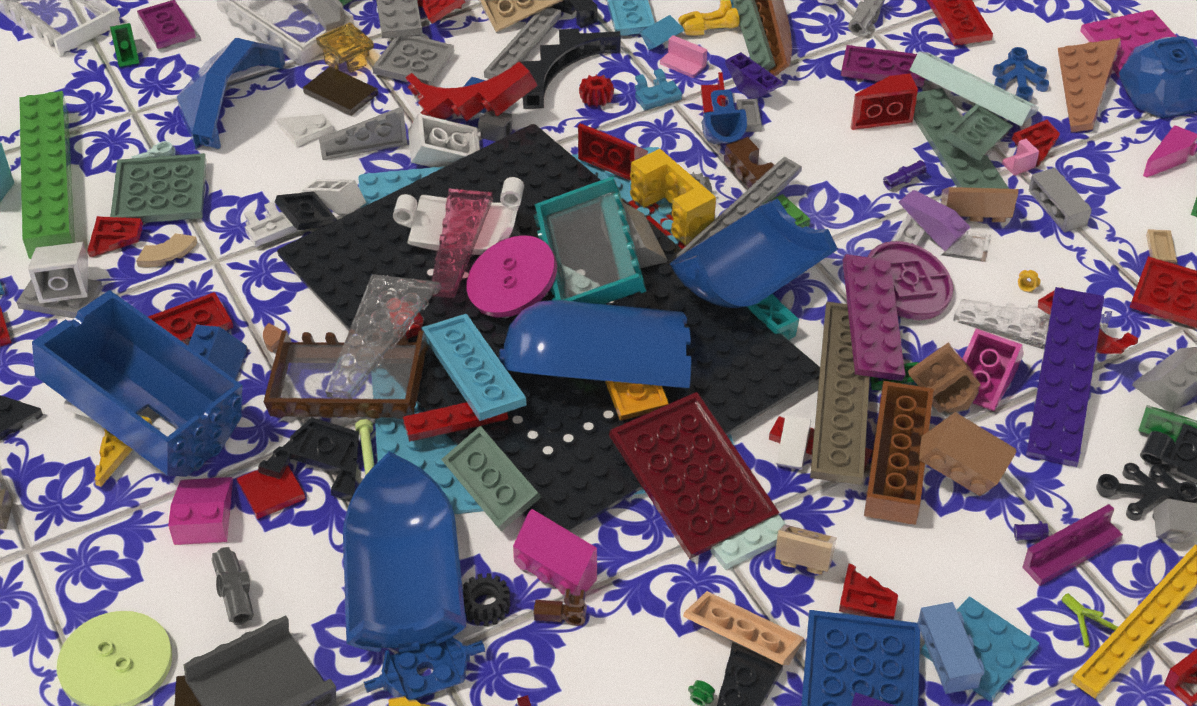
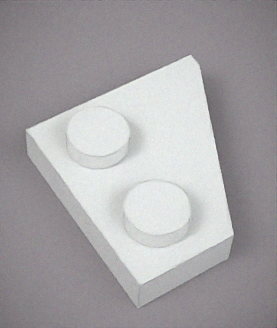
[276,114,334,147]

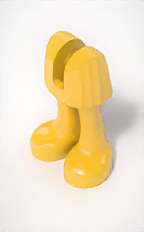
[678,0,740,36]

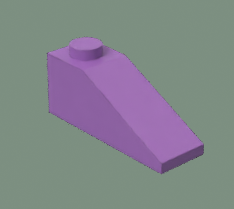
[898,190,971,251]

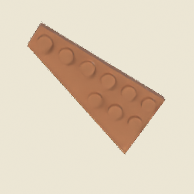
[1058,38,1121,133]

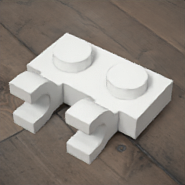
[244,201,297,247]

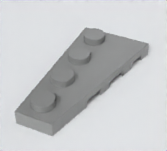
[319,107,407,160]

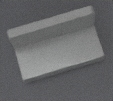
[308,0,345,31]

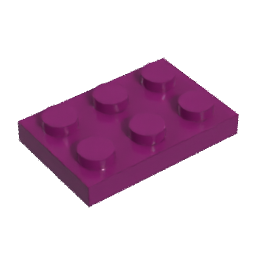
[137,0,196,49]

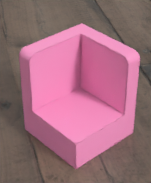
[1002,139,1039,176]

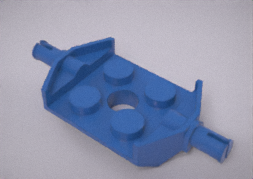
[363,637,485,700]

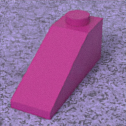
[1143,125,1197,178]

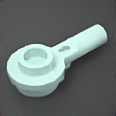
[131,141,176,158]

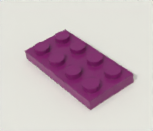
[841,45,925,87]

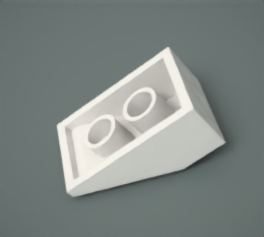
[408,114,480,167]

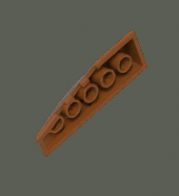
[755,0,792,76]

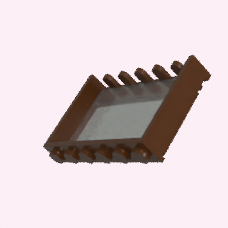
[263,330,429,419]

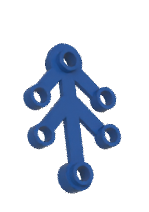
[992,47,1049,102]

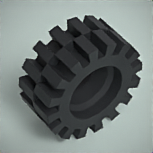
[463,573,510,626]

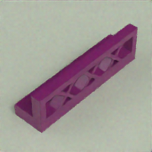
[1022,504,1123,586]

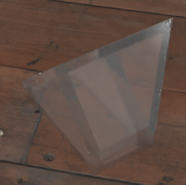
[940,231,992,262]

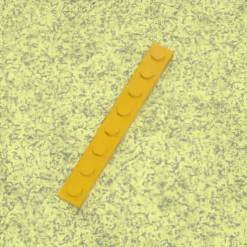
[1071,544,1197,699]

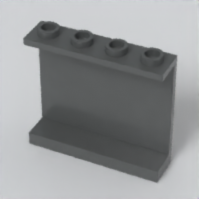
[183,615,336,706]

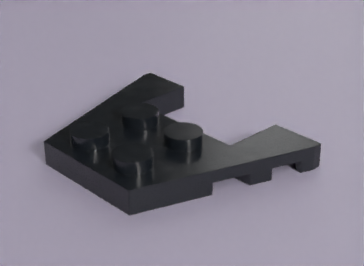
[258,417,359,501]

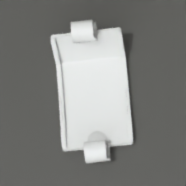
[393,177,524,255]

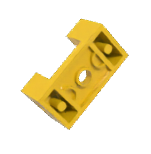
[630,149,716,246]

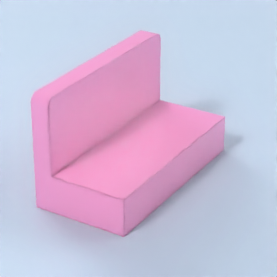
[660,35,707,78]

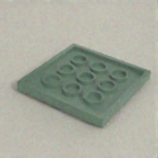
[110,153,207,223]

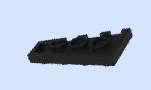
[717,642,783,706]

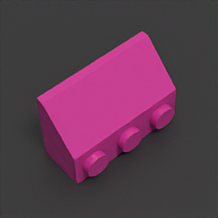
[513,509,597,596]

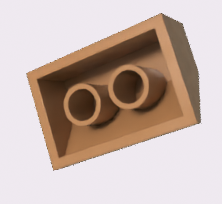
[941,187,1018,222]
[919,412,1016,496]

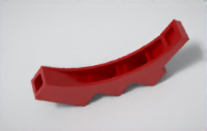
[405,62,538,121]

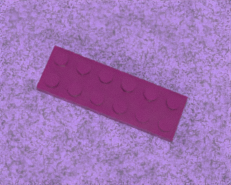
[843,254,905,381]

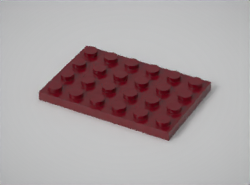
[609,392,779,560]

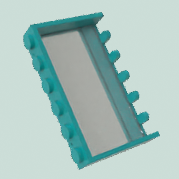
[534,176,646,304]

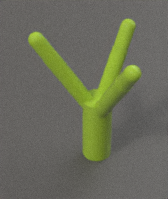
[1061,593,1118,647]

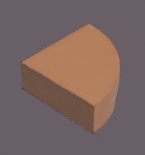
[263,323,282,352]

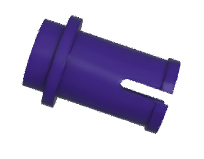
[1014,521,1049,542]

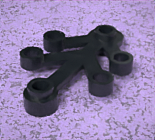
[1096,463,1197,521]

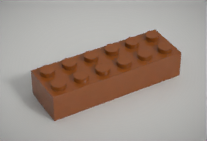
[864,381,934,525]

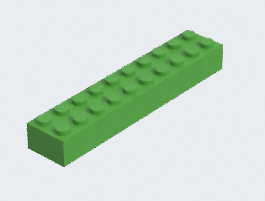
[19,91,75,259]

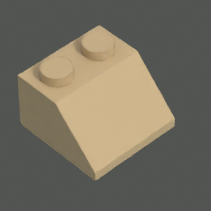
[775,524,837,574]

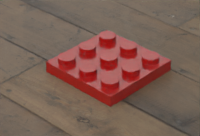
[1130,256,1197,328]

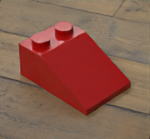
[850,73,918,130]

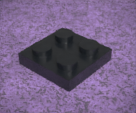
[274,191,337,230]

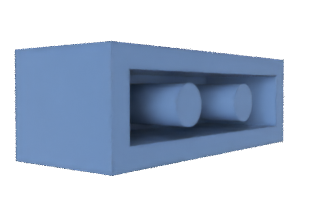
[917,602,984,694]

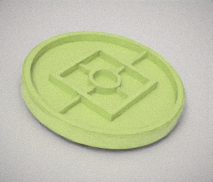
[57,611,172,706]

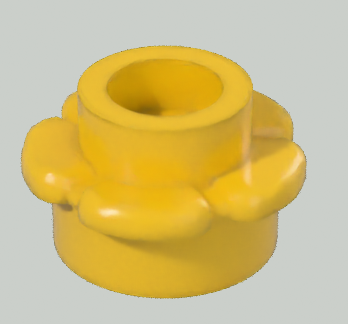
[1018,270,1041,292]

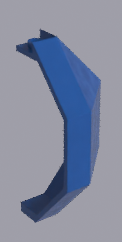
[177,38,285,149]

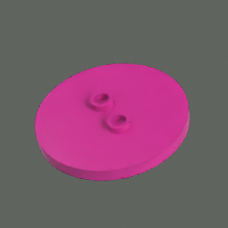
[467,236,557,317]

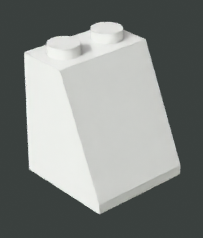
[28,242,88,303]

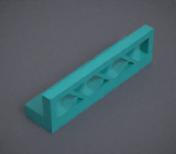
[747,294,799,340]

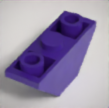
[725,52,783,99]

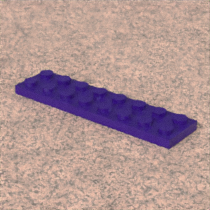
[1025,287,1104,467]

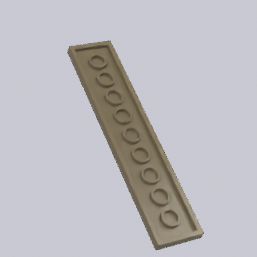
[810,301,870,485]

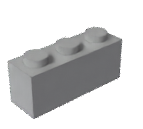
[1028,168,1092,233]

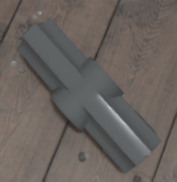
[211,547,254,625]

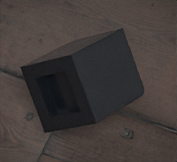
[569,0,598,28]

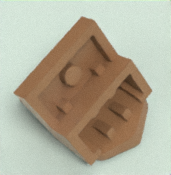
[908,342,981,413]

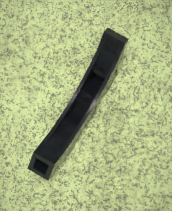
[520,28,621,109]

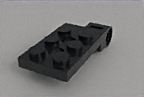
[1140,423,1197,484]

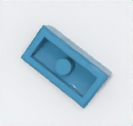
[640,15,684,50]

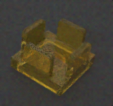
[316,22,374,73]

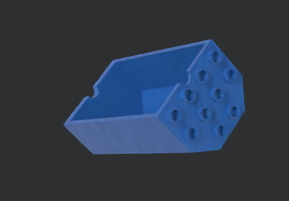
[32,290,243,477]

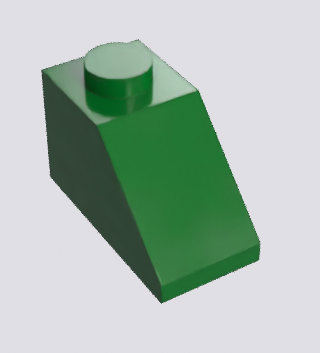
[110,23,140,67]

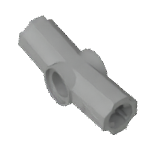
[848,0,885,36]

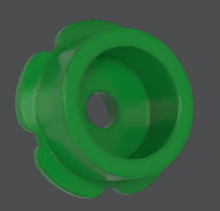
[688,680,715,706]

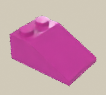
[962,328,1024,411]
[168,477,233,545]

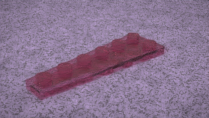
[430,188,493,298]

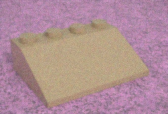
[478,0,563,32]

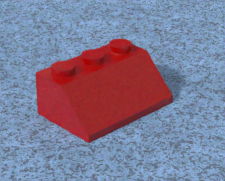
[578,123,648,181]

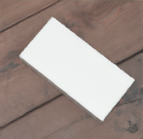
[776,415,812,470]

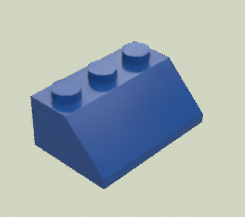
[188,325,248,380]

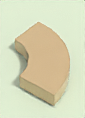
[136,233,197,267]

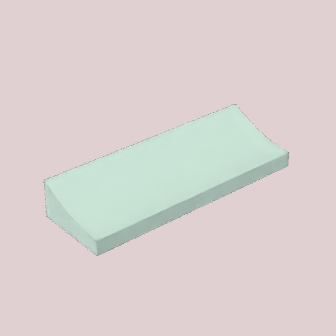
[909,51,1039,126]

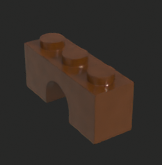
[724,137,774,189]

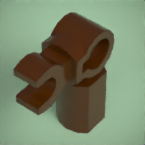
[534,589,587,626]

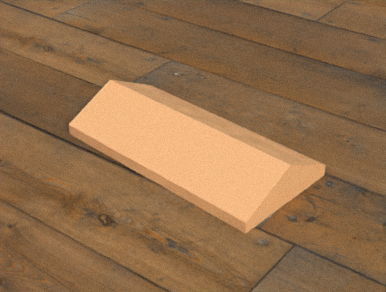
[683,591,804,665]

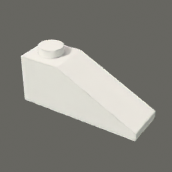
[302,179,366,214]

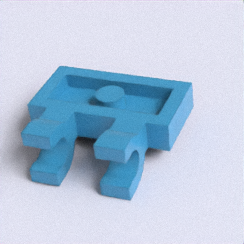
[635,69,682,111]

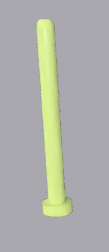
[355,419,375,476]

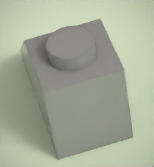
[1153,499,1197,543]

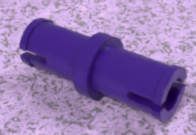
[883,160,927,190]

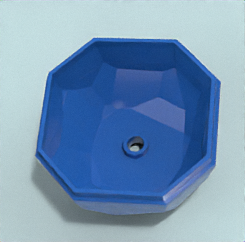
[1119,36,1197,119]

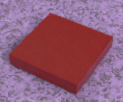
[237,466,305,519]

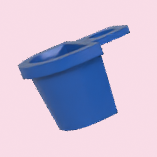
[701,89,747,145]

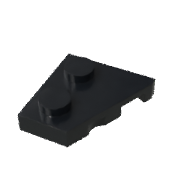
[0,395,43,440]

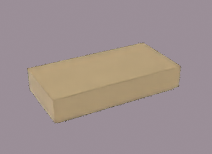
[1146,229,1177,264]

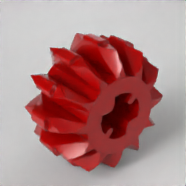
[579,74,614,108]

